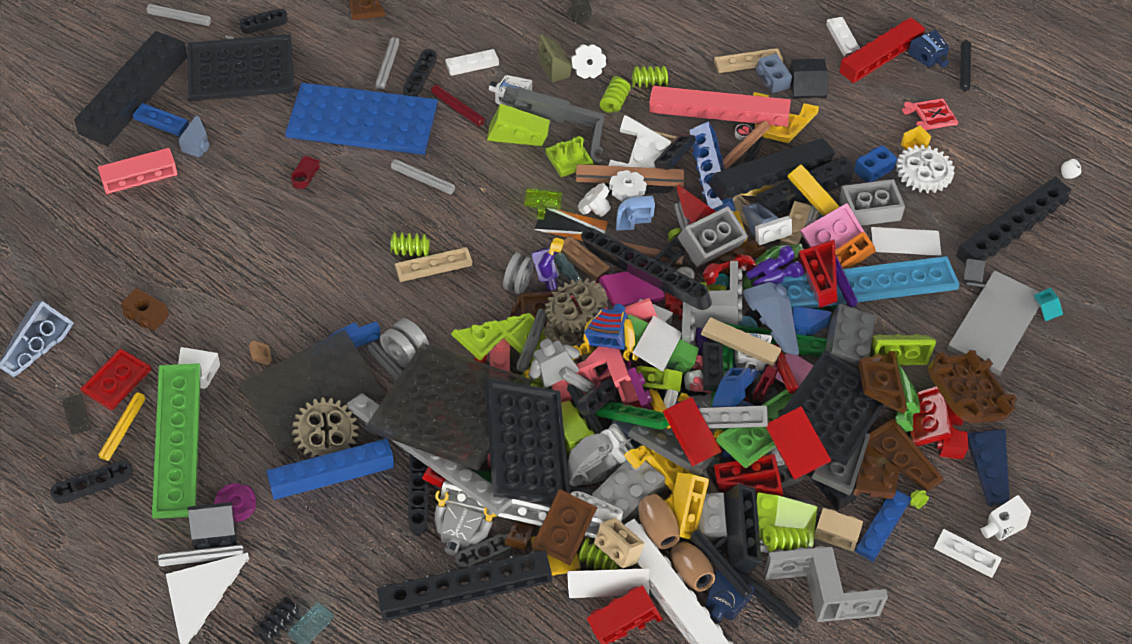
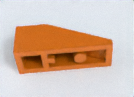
[836,231,876,269]

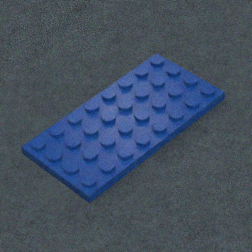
[286,82,438,155]

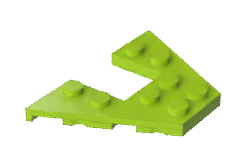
[451,313,547,389]

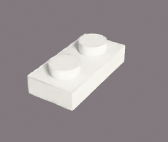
[755,216,792,245]

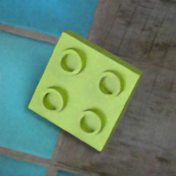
[545,136,593,177]

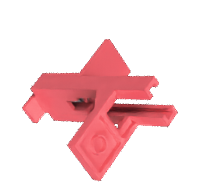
[551,283,657,405]

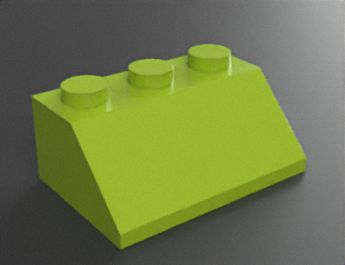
[869,334,936,365]

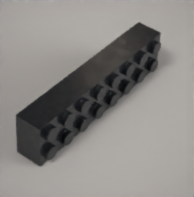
[74,31,188,146]

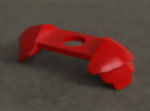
[702,254,757,287]

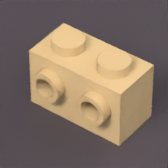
[594,518,645,568]

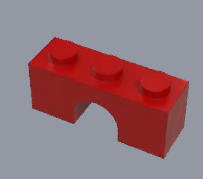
[936,405,968,459]

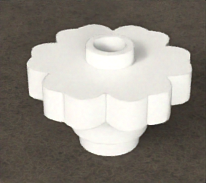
[571,44,606,79]
[609,170,647,202]
[577,183,611,217]

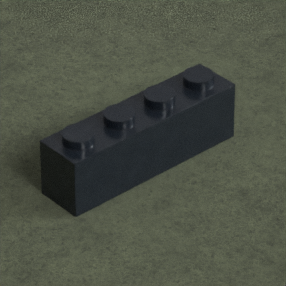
[724,483,762,573]

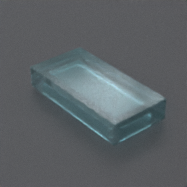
[288,602,334,644]

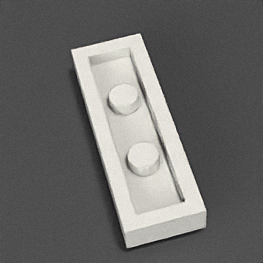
[826,17,860,57]
[445,49,499,76]
[934,529,1002,578]

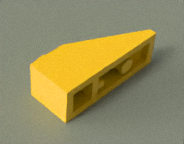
[673,473,709,540]

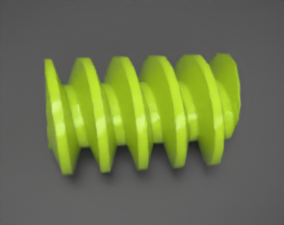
[632,66,668,88]
[600,76,631,113]
[391,231,430,257]
[762,525,810,552]
[579,537,622,570]

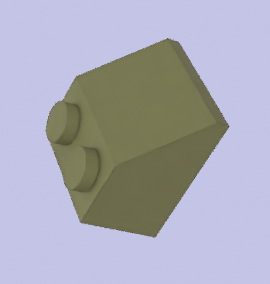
[538,35,572,82]

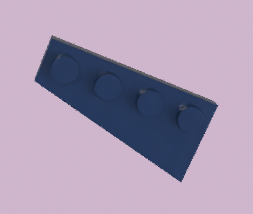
[967,429,1009,506]

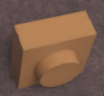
[249,340,272,365]

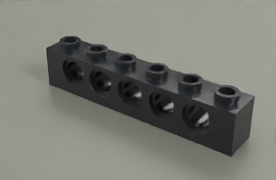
[755,156,855,215]

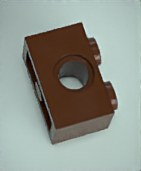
[121,288,169,331]

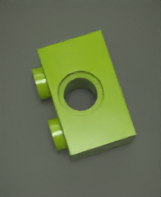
[636,366,683,392]

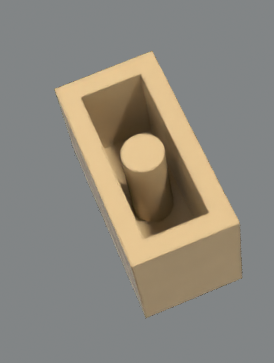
[814,508,863,552]

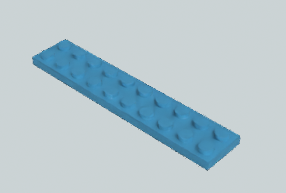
[777,256,960,310]

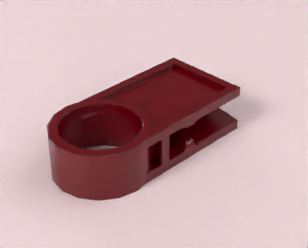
[291,155,320,189]
[752,365,778,405]

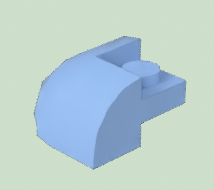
[616,196,655,231]

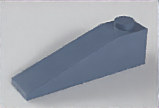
[742,282,799,356]
[0,301,74,377]

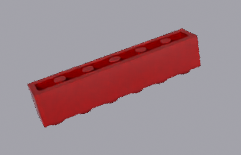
[839,17,925,84]

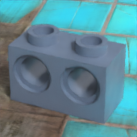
[756,54,792,93]

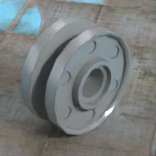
[503,252,534,295]

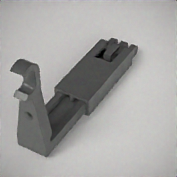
[502,86,605,165]

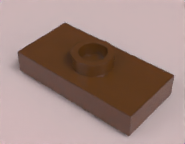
[505,520,536,550]

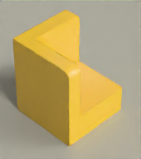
[901,126,931,151]

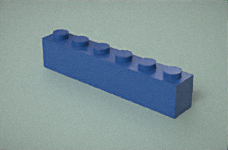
[266,439,394,500]

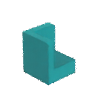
[1033,287,1063,321]

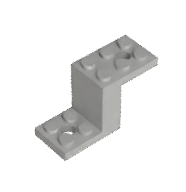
[682,261,743,347]
[764,546,888,622]

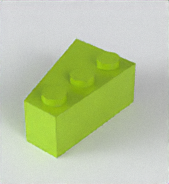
[487,103,550,146]
[561,400,594,457]

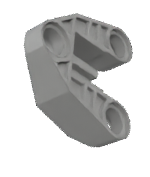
[567,434,622,486]

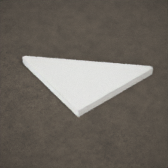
[166,553,249,644]

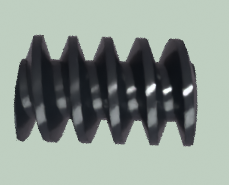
[252,596,301,644]

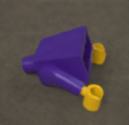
[532,238,564,291]

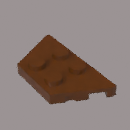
[509,291,558,327]
[858,351,907,413]
[852,444,899,499]

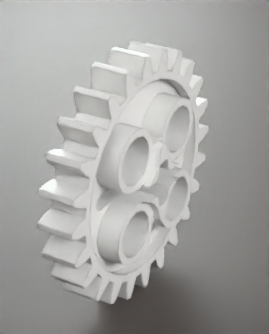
[896,145,954,193]

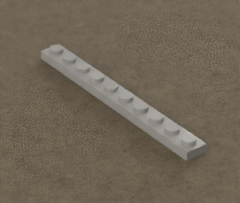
[347,393,512,516]

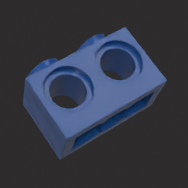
[854,145,897,183]

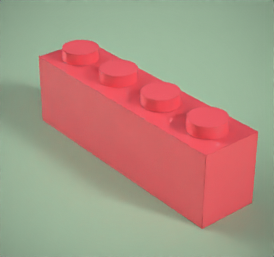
[98,148,178,194]

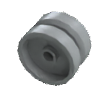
[380,318,430,369]

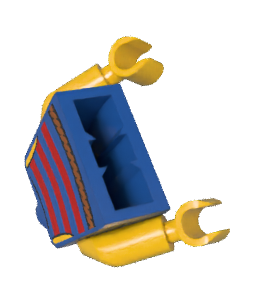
[579,304,638,361]

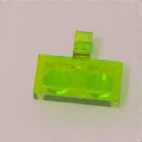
[524,188,563,220]

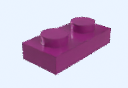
[627,367,652,409]

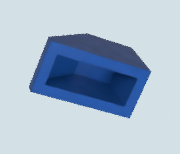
[792,306,831,336]

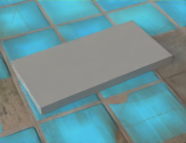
[947,270,1039,376]

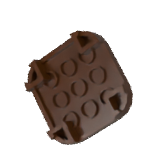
[928,350,1017,423]

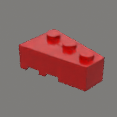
[799,239,838,308]
[714,454,783,497]
[586,585,663,644]

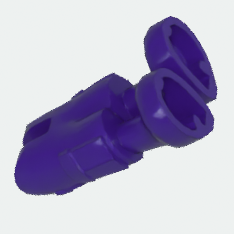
[746,245,804,287]

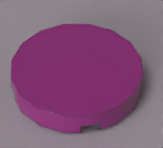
[214,483,257,522]

